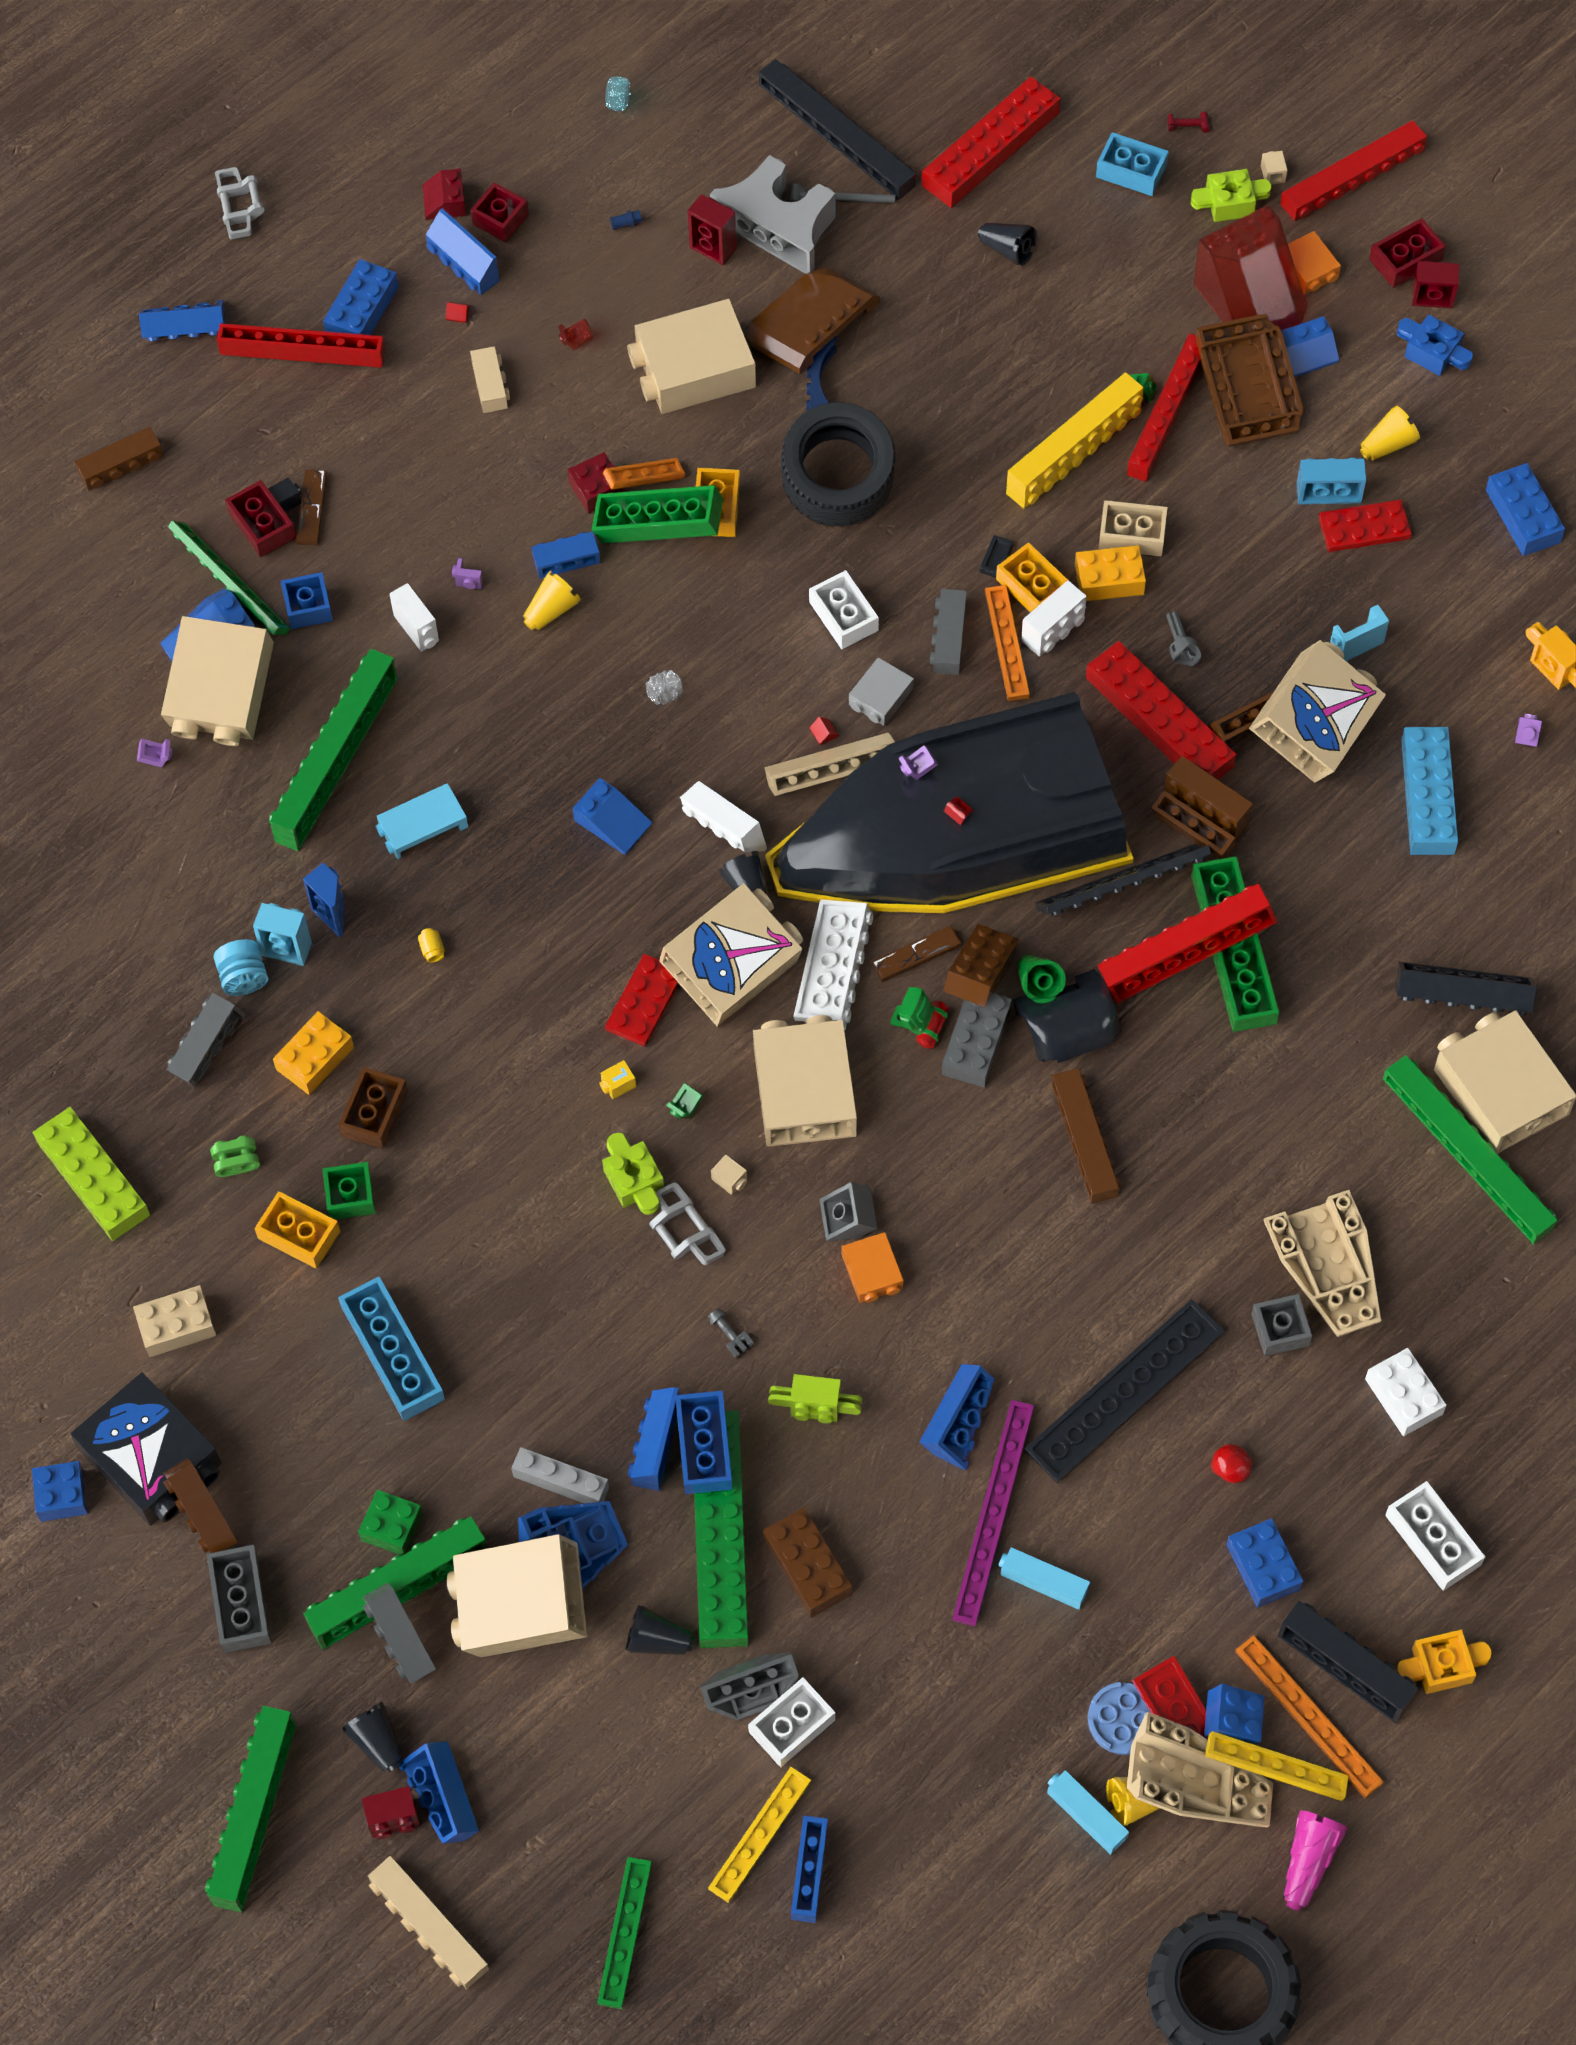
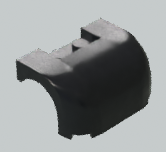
[1013,969,1122,1063]

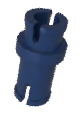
[610,210,642,230]

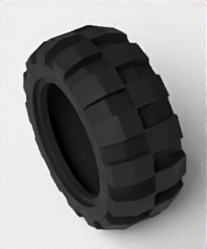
[1146,1910,1302,2045]

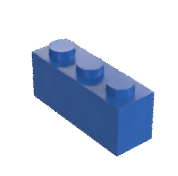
[531,532,600,579]

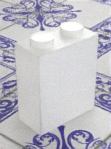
[390,583,439,652]

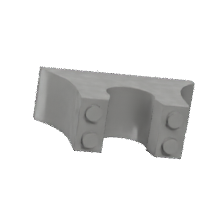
[710,155,836,274]

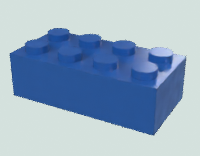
[323,259,399,335]
[1486,463,1565,556]
[675,1391,732,1494]

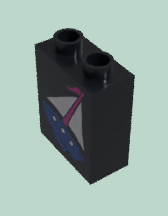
[70,1372,222,1526]

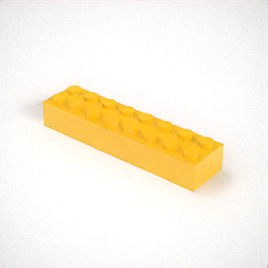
[1006,372,1143,509]

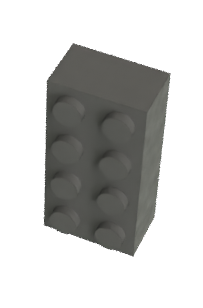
[942,993,1012,1088]
[207,1545,271,1653]

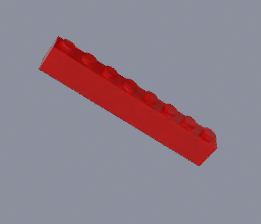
[1280,120,1427,221]
[217,323,385,368]
[1127,333,1202,482]

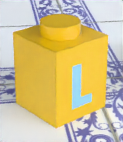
[599,1060,636,1099]

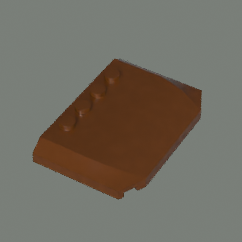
[745,267,880,374]
[1196,313,1303,447]

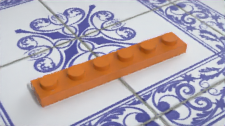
[985,585,1030,702]

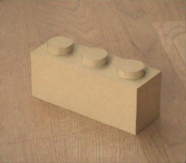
[470,346,510,413]

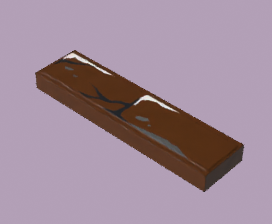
[296,470,327,545]
[872,926,961,982]

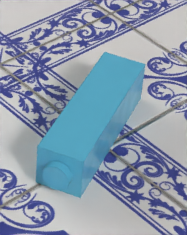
[999,1547,1090,1610]
[1047,1770,1129,1855]

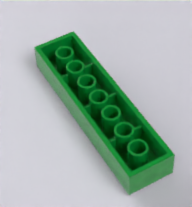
[1191,857,1279,1032]
[303,1516,488,1650]
[205,1706,296,1913]

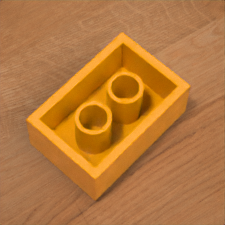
[696,468,740,537]
[996,542,1071,613]
[1075,545,1146,601]
[273,1011,354,1095]
[254,1191,340,1269]

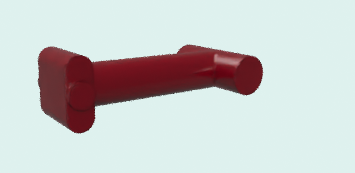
[1167,112,1210,133]

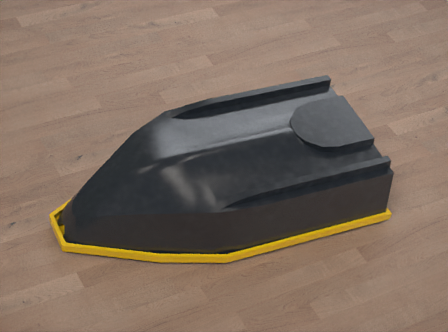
[765,692,1134,913]

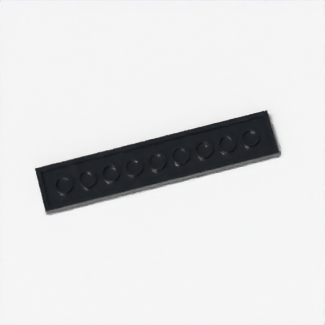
[1025,1299,1224,1484]

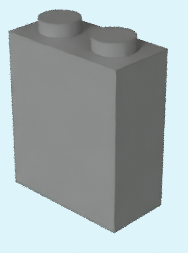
[849,657,914,726]

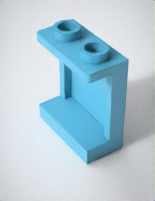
[1330,605,1389,661]

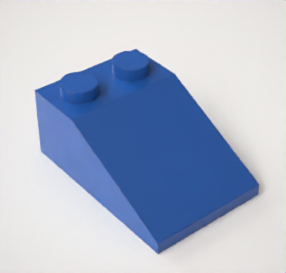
[573,778,652,855]

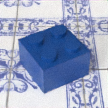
[281,572,333,629]
[32,1461,88,1522]
[1204,1684,1265,1745]

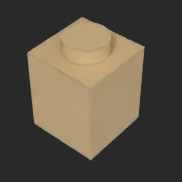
[1261,151,1287,184]
[711,1155,747,1195]

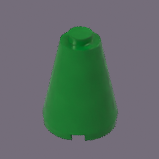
[1017,955,1066,1003]

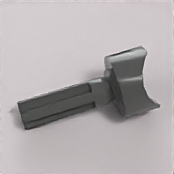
[1166,611,1201,666]

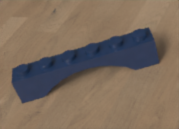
[806,335,837,411]

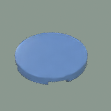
[1088,1682,1150,1755]

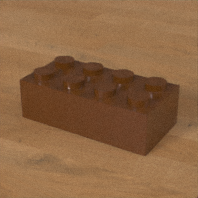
[1164,756,1253,839]
[943,924,1019,1007]
[763,1508,852,1618]

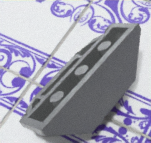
[700,1652,799,1720]

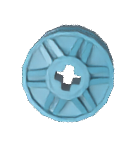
[213,939,268,996]

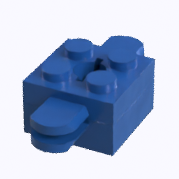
[1397,314,1473,376]

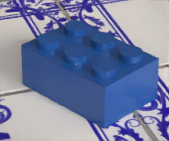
[1226,1518,1303,1608]

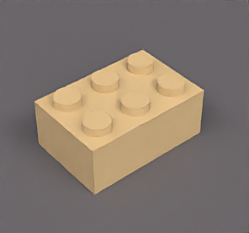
[1099,500,1167,556]
[133,1285,216,1357]

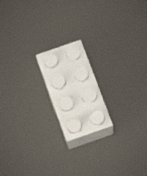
[1385,1481,1485,1591]

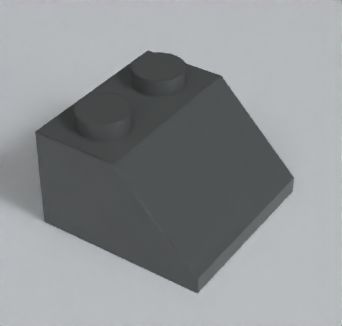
[819,1182,877,1242]

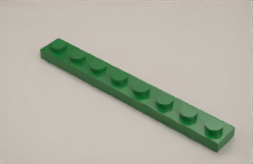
[168,520,291,635]

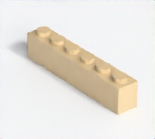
[764,733,895,796]
[368,1856,489,1990]

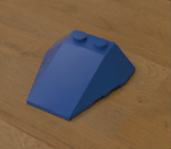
[160,588,254,661]
[518,1501,628,1591]

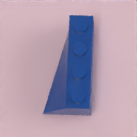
[139,300,225,341]
[919,1364,994,1470]
[399,1741,479,1844]

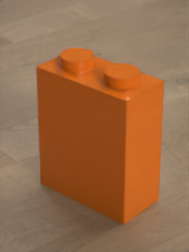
[1278,231,1341,295]
[841,1232,903,1303]

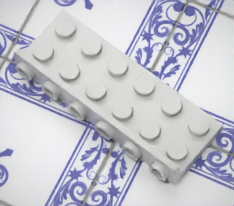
[793,900,873,1030]

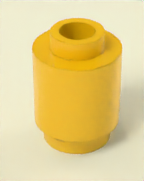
[418,928,445,963]

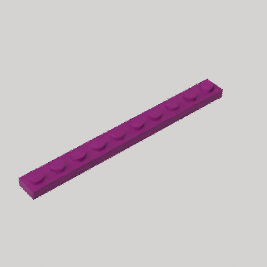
[952,1400,1034,1627]

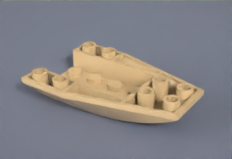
[1264,1190,1381,1337]
[1127,1712,1273,1827]

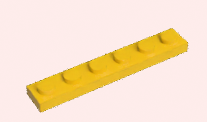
[1205,1731,1348,1801]
[708,1767,811,1903]

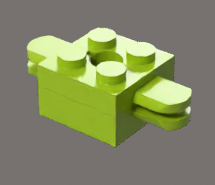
[1191,169,1271,222]
[602,1133,664,1215]
[768,1374,863,1424]

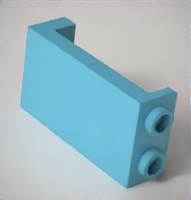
[376,783,468,859]

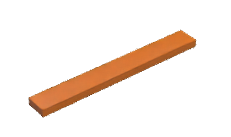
[1235,1635,1384,1799]

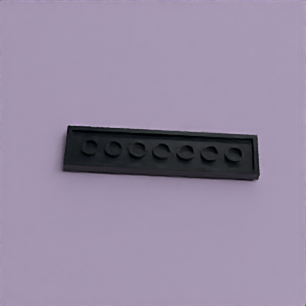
[1035,843,1211,916]

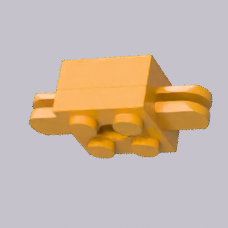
[1526,622,1576,690]
[1396,1630,1491,1694]

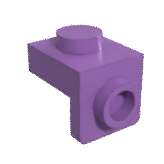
[452,558,483,589]
[1515,714,1542,747]
[137,739,172,767]
[899,745,938,780]

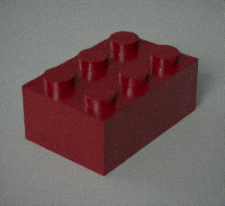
[687,194,737,265]
[1369,218,1446,288]
[225,480,296,558]

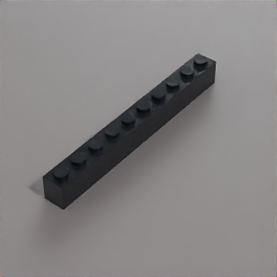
[758,59,916,200]

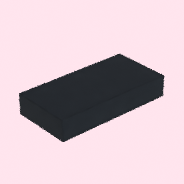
[979,535,1014,578]

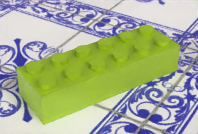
[32,1107,150,1242]

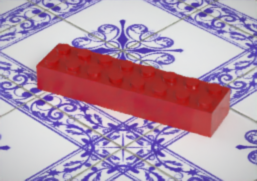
[922,77,1061,208]
[1086,641,1237,780]
[1098,883,1278,1003]

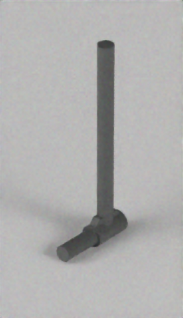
[790,183,895,203]

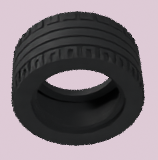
[781,402,896,527]

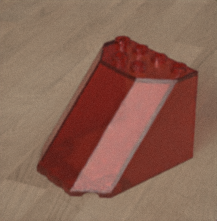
[1193,205,1307,331]

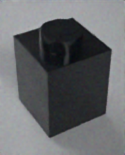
[268,477,302,512]

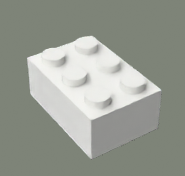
[809,570,879,649]
[1021,581,1086,657]
[1365,1348,1446,1437]
[748,1678,835,1767]

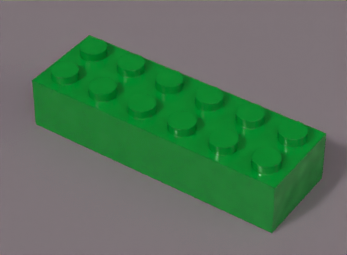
[592,485,724,543]

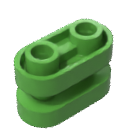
[210,1135,260,1177]

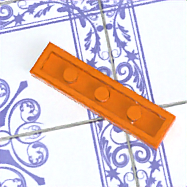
[603,458,685,490]

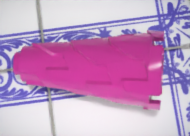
[1284,1810,1347,1911]

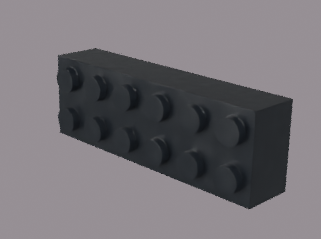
[1395,961,1536,1015]
[1278,1601,1419,1724]

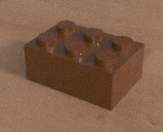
[338,1067,408,1149]

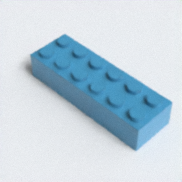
[1401,727,1458,855]
[338,1276,445,1422]

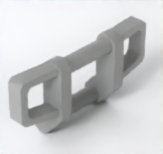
[215,167,264,239]
[649,1183,726,1265]

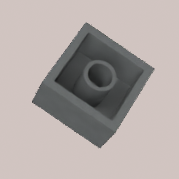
[1251,1294,1312,1357]

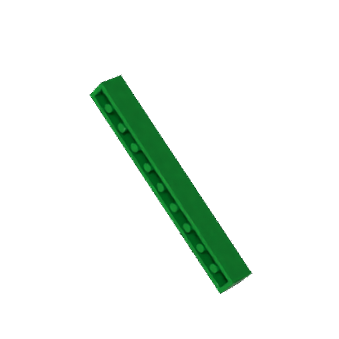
[1383,1055,1558,1245]

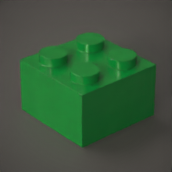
[322,1162,376,1220]
[358,1490,423,1555]

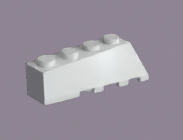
[680,781,767,852]

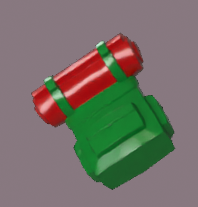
[890,987,949,1049]

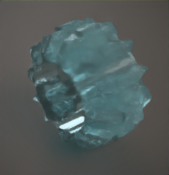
[605,76,630,111]

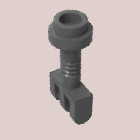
[708,1308,754,1358]

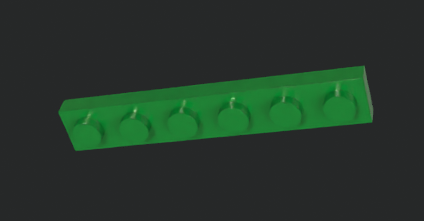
[597,1857,652,2009]

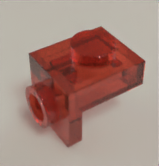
[558,319,594,350]

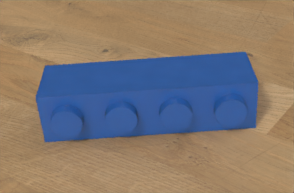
[791,1816,828,1923]

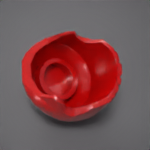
[1211,1444,1252,1483]

